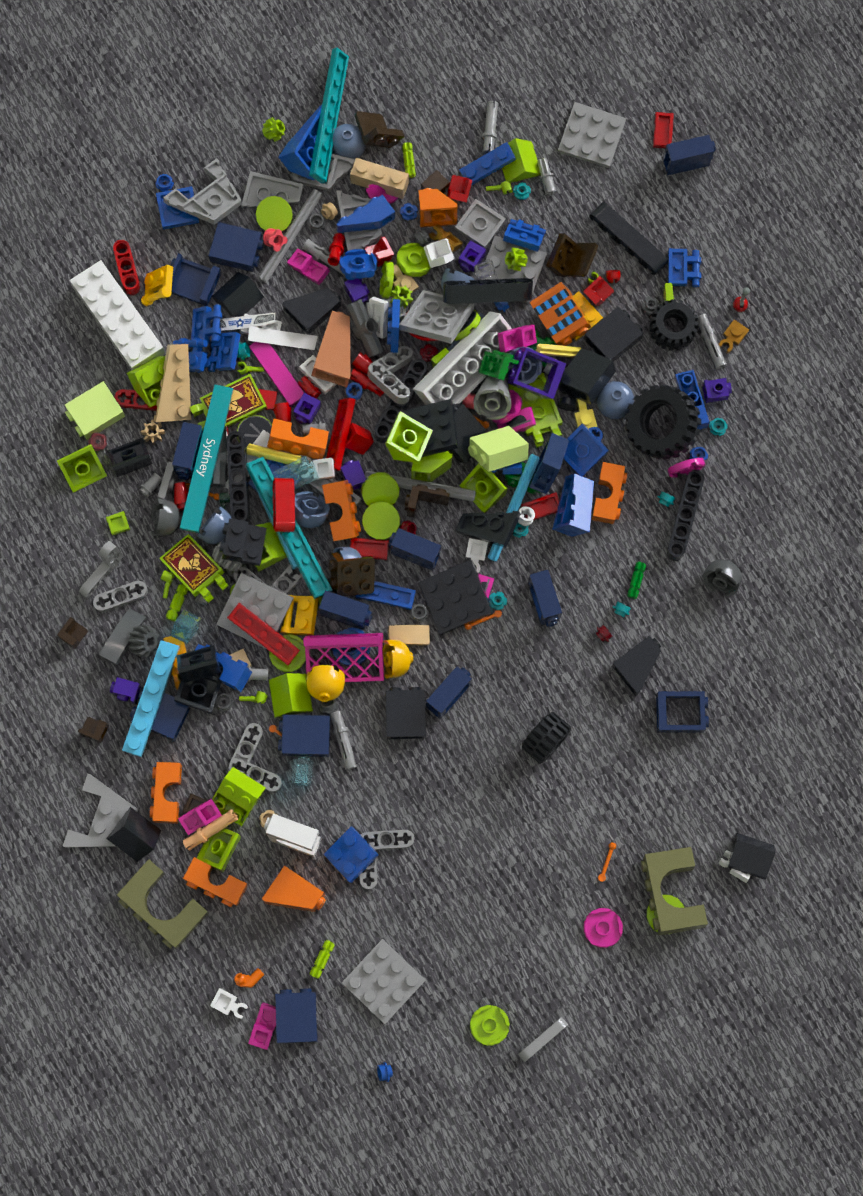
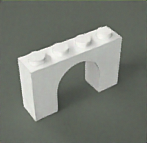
[264,814,321,857]

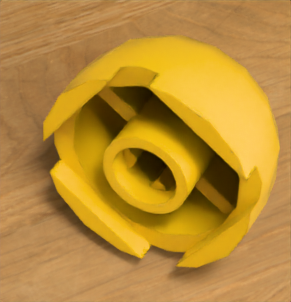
[383,640,413,678]
[306,665,345,702]

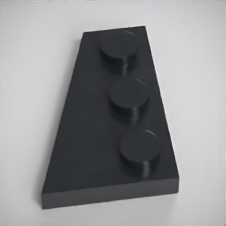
[455,511,521,548]

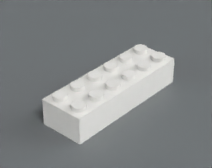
[70,260,165,370]
[413,311,512,405]

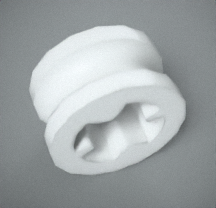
[518,506,535,526]

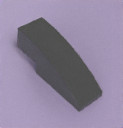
[99,608,146,666]

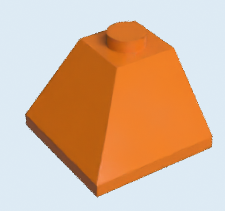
[418,188,458,227]

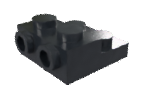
[219,518,267,566]

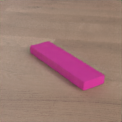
[249,342,304,407]

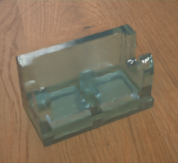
[272,456,319,490]

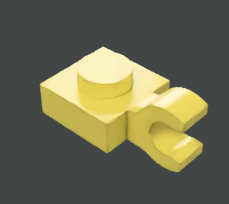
[574,399,598,429]

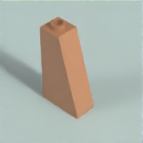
[311,311,351,387]

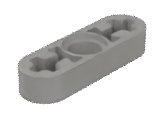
[93,581,148,612]
[518,1017,568,1062]

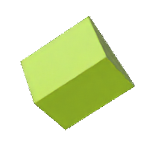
[502,138,541,183]
[385,411,433,463]
[57,444,107,493]
[459,463,507,513]
[269,673,313,718]
[197,828,241,872]

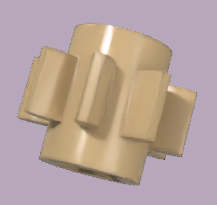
[141,420,165,445]

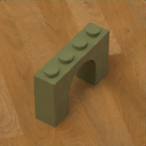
[641,847,708,935]
[117,859,209,949]

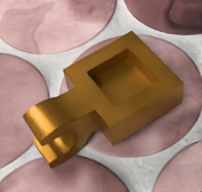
[429,224,463,252]

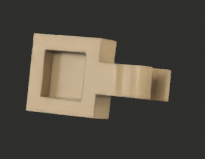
[393,264,419,293]

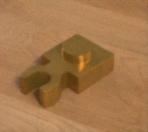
[719,320,749,354]

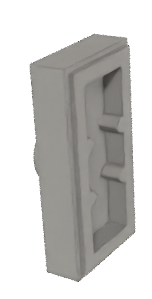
[158,462,176,500]

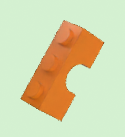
[267,419,329,459]
[591,462,628,524]
[322,480,361,541]
[150,762,182,824]
[183,857,248,907]

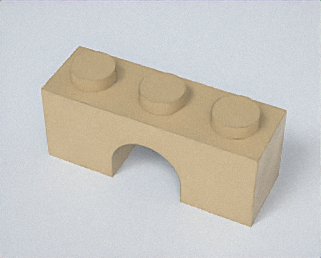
[350,158,409,199]

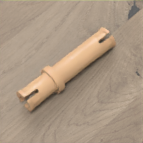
[183,809,238,851]

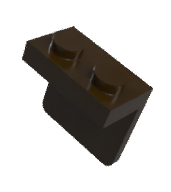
[354,111,405,148]
[546,233,598,277]
[404,484,450,518]
[328,552,375,597]

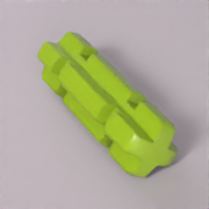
[402,142,416,178]
[166,584,188,621]
[310,940,335,979]

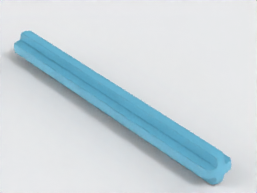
[488,454,539,561]

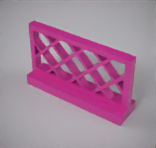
[303,633,384,682]

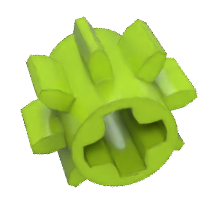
[262,117,285,142]
[505,248,528,271]
[390,285,413,309]

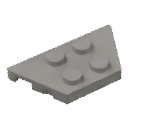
[286,144,355,192]
[336,190,382,251]

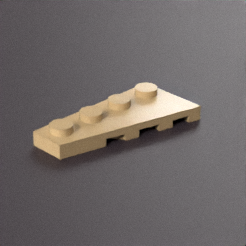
[153,344,191,422]

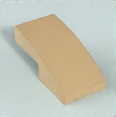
[388,625,430,646]

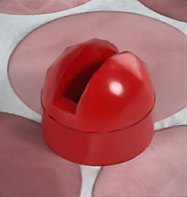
[606,270,621,284]

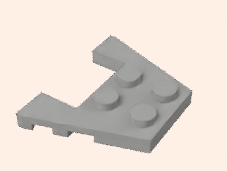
[163,158,242,225]
[63,774,138,848]

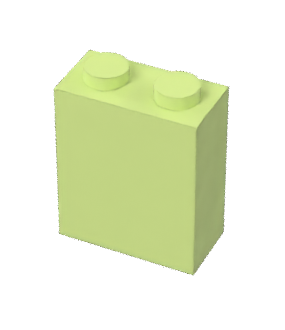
[65,381,125,440]
[468,426,529,472]

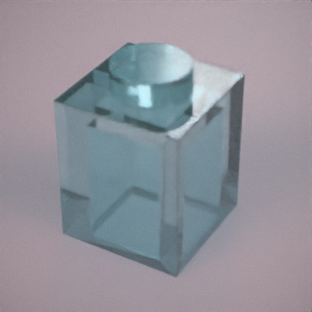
[170,610,201,644]
[291,756,314,786]

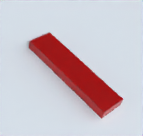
[326,397,356,472]
[227,602,300,665]

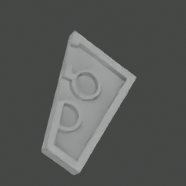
[241,171,304,208]

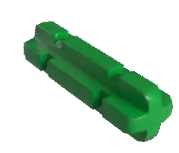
[627,562,646,599]

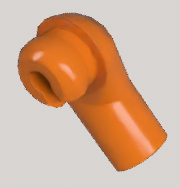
[234,968,265,988]

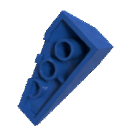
[278,105,322,180]

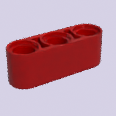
[113,240,140,295]
[273,478,295,532]

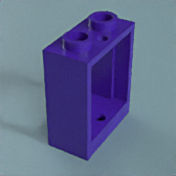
[507,347,566,399]

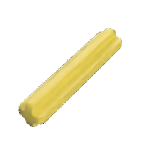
[536,344,581,358]
[246,443,302,467]

